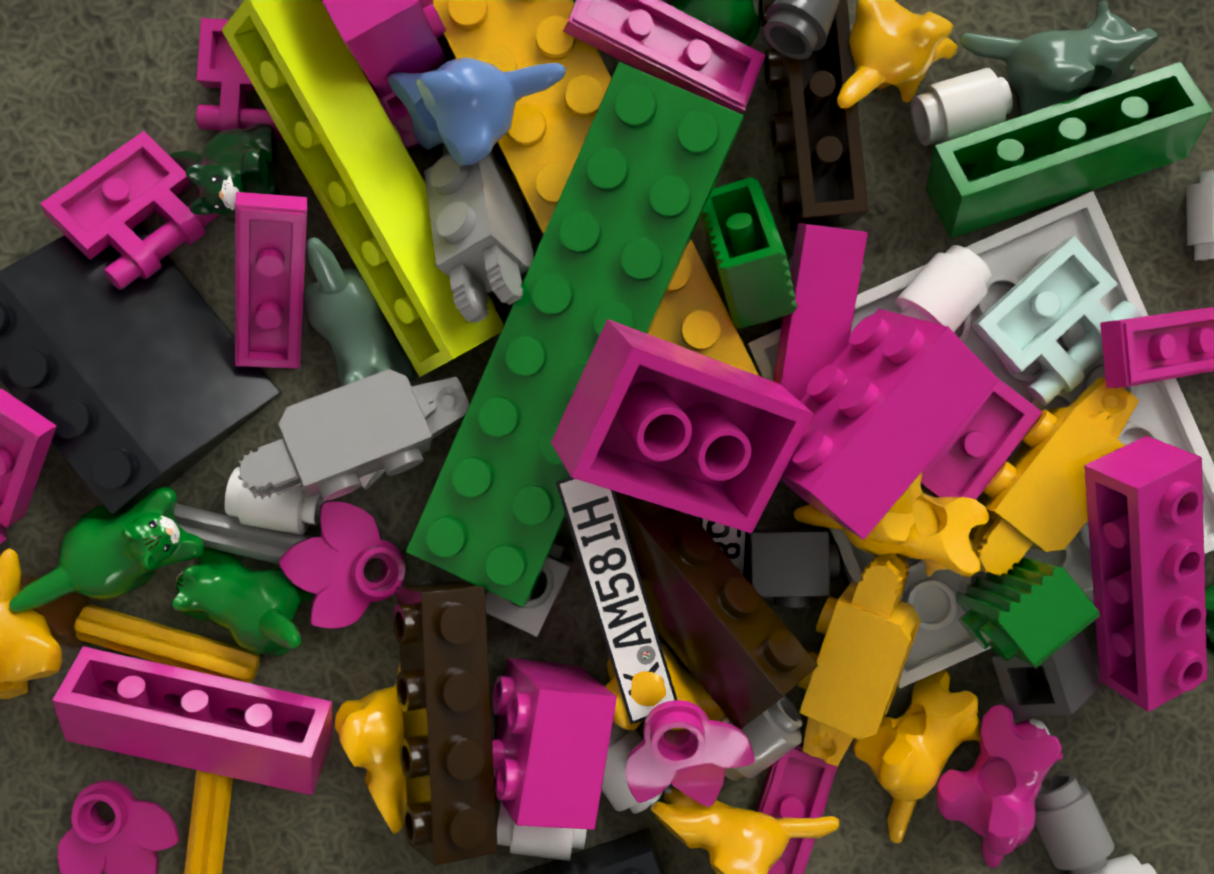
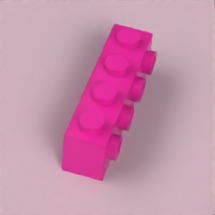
[1084,436,1208,712]
[52,646,333,796]

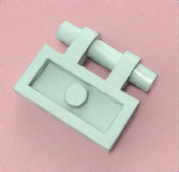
[971,236,1142,406]

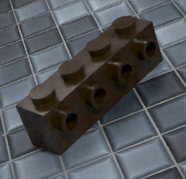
[758,0,869,231]
[614,491,818,730]
[393,581,498,866]

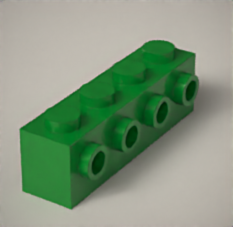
[925,62,1213,239]

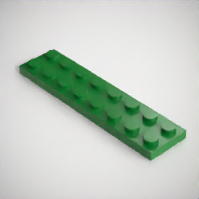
[406,62,744,607]

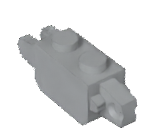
[424,143,534,324]
[238,369,470,501]

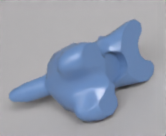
[387,57,566,166]

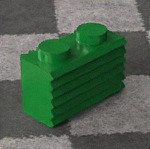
[702,177,798,329]
[956,556,1100,669]

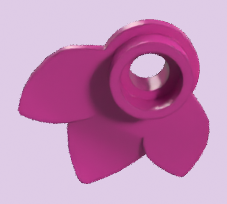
[279,501,406,629]
[625,700,755,807]
[57,780,180,874]

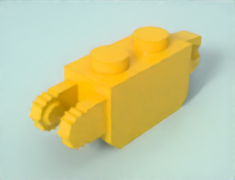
[969,377,1139,577]
[797,554,921,767]

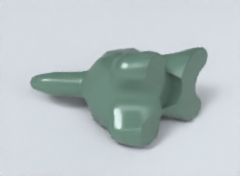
[959,0,1159,116]
[304,238,415,387]

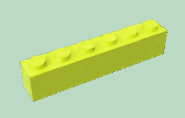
[222,0,504,377]

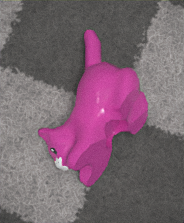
[936,704,1063,868]

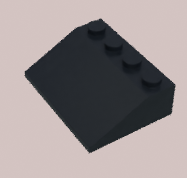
[0,223,282,515]

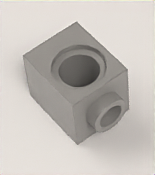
[485,541,572,637]

